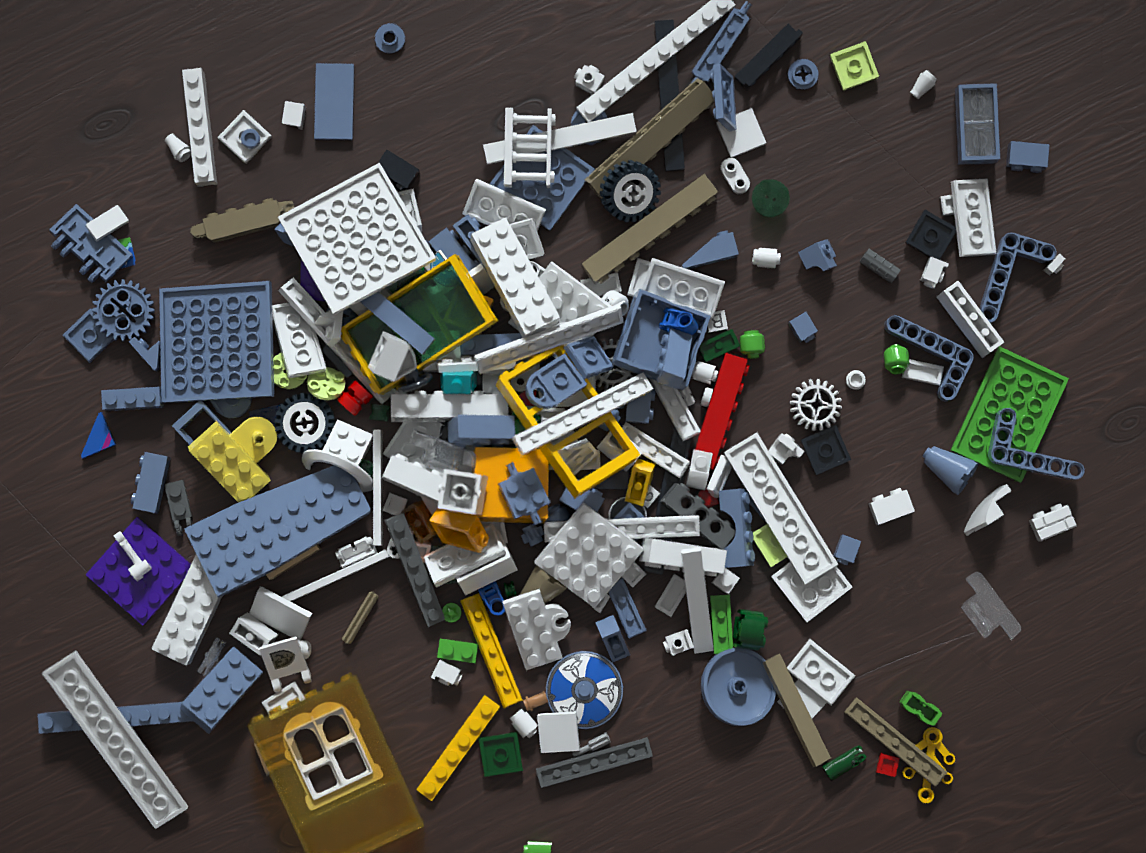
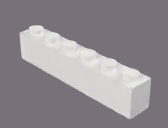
[182,68,217,187]

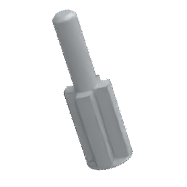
[572,732,611,757]

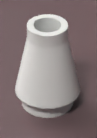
[910,70,937,99]
[165,134,192,162]

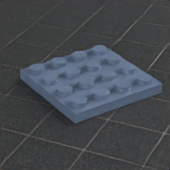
[490,125,595,231]

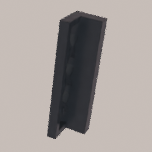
[734,23,803,91]

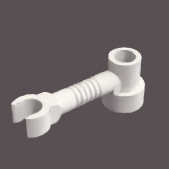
[114,532,152,582]

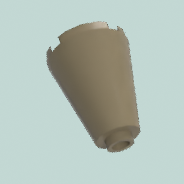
[520,565,567,604]

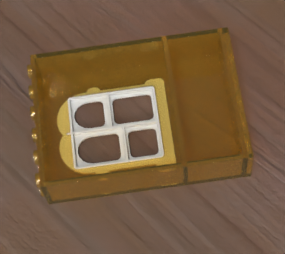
[248,672,424,853]

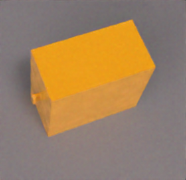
[472,447,549,524]

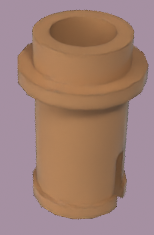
[523,691,548,711]

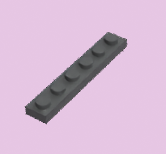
[385,513,445,627]
[536,737,653,788]

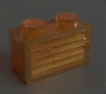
[401,500,438,544]

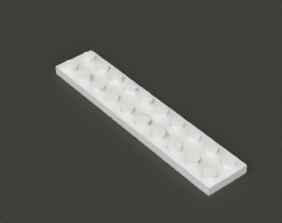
[42,651,188,829]

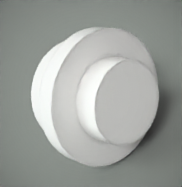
[846,370,865,390]

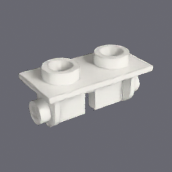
[335,537,377,568]

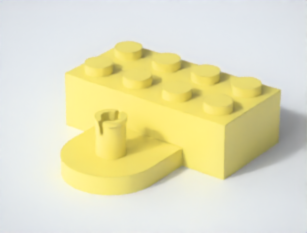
[188,417,277,503]

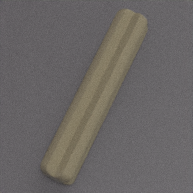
[342,592,378,644]

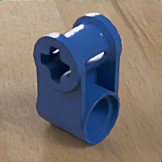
[659,308,698,335]
[478,581,506,616]

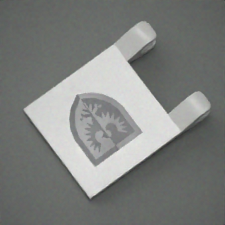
[259,636,312,692]

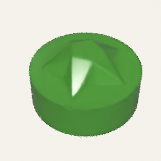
[442,603,461,622]

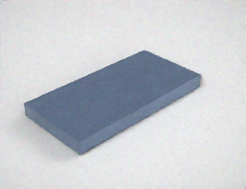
[314,63,354,140]

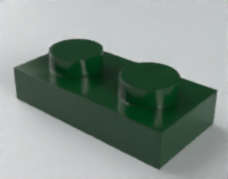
[699,329,740,363]

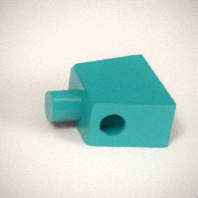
[440,371,477,394]

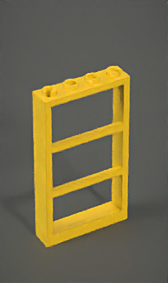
[495,345,640,499]

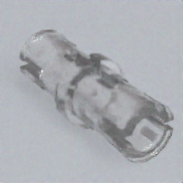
[197,637,227,676]

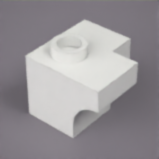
[768,434,804,465]

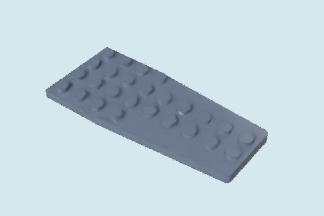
[184,465,371,598]

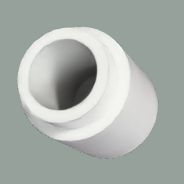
[752,248,780,268]
[691,361,718,384]
[510,709,538,738]

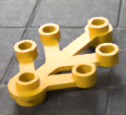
[902,727,955,803]

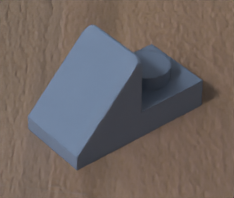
[129,337,161,372]

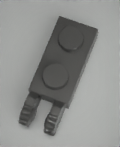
[164,480,193,536]

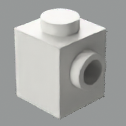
[574,65,605,95]

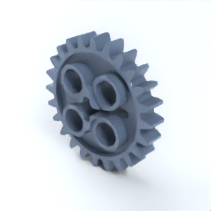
[91,279,155,342]

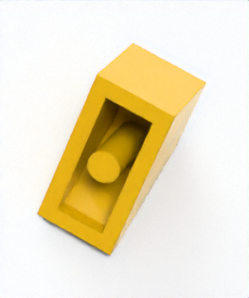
[625,459,656,506]

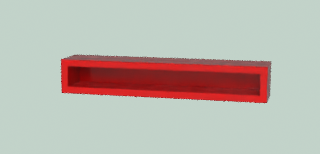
[690,353,750,470]

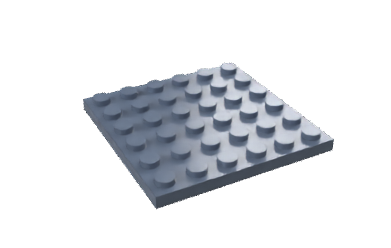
[159,281,274,403]

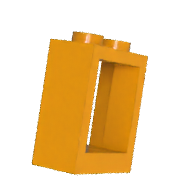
[430,507,489,553]

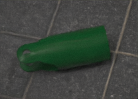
[822,746,866,781]

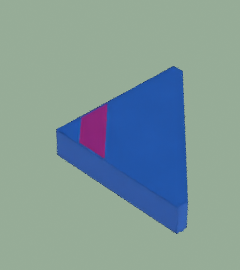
[81,412,116,459]

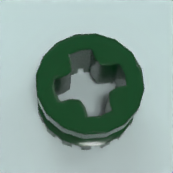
[503,581,517,599]

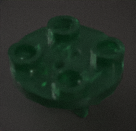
[751,179,790,218]

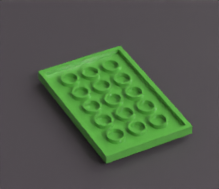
[950,346,1069,483]

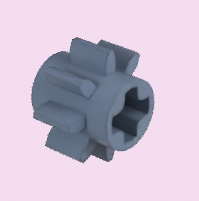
[521,524,544,547]

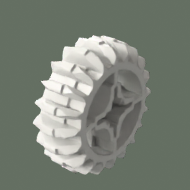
[790,379,842,431]

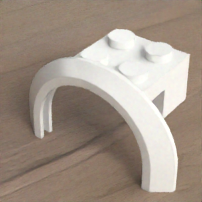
[302,420,373,492]

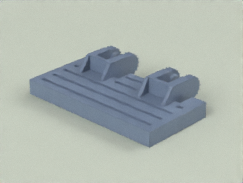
[49,204,133,283]

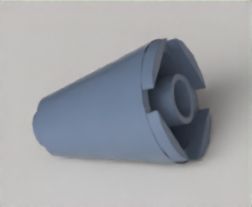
[923,446,978,495]

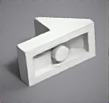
[314,310,343,347]

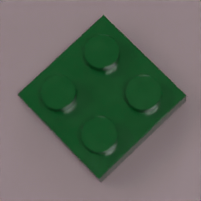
[479,732,523,777]

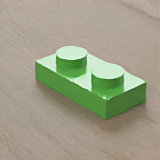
[437,638,478,663]

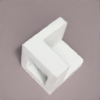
[282,101,306,130]

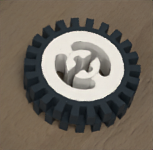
[600,160,661,222]
[274,393,335,453]

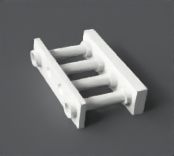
[504,108,556,188]

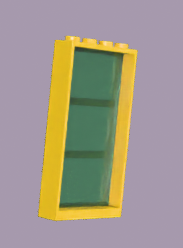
[341,254,498,395]

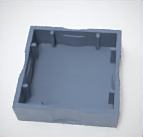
[611,289,711,391]

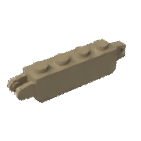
[190,198,295,243]

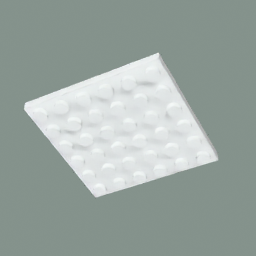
[278,163,436,315]

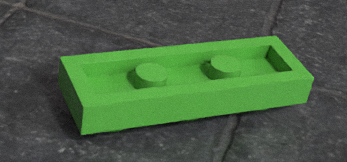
[710,595,733,654]

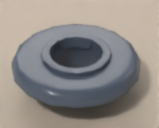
[375,23,405,53]

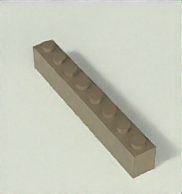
[584,78,714,199]
[581,174,718,284]

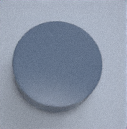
[241,129,261,149]

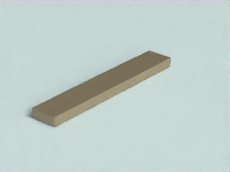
[762,654,831,767]
[844,697,947,787]

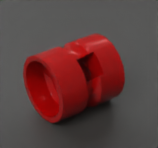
[337,380,373,416]

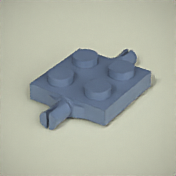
[498,462,550,526]

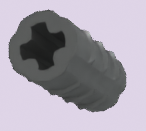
[860,249,900,283]

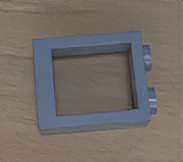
[172,400,232,445]

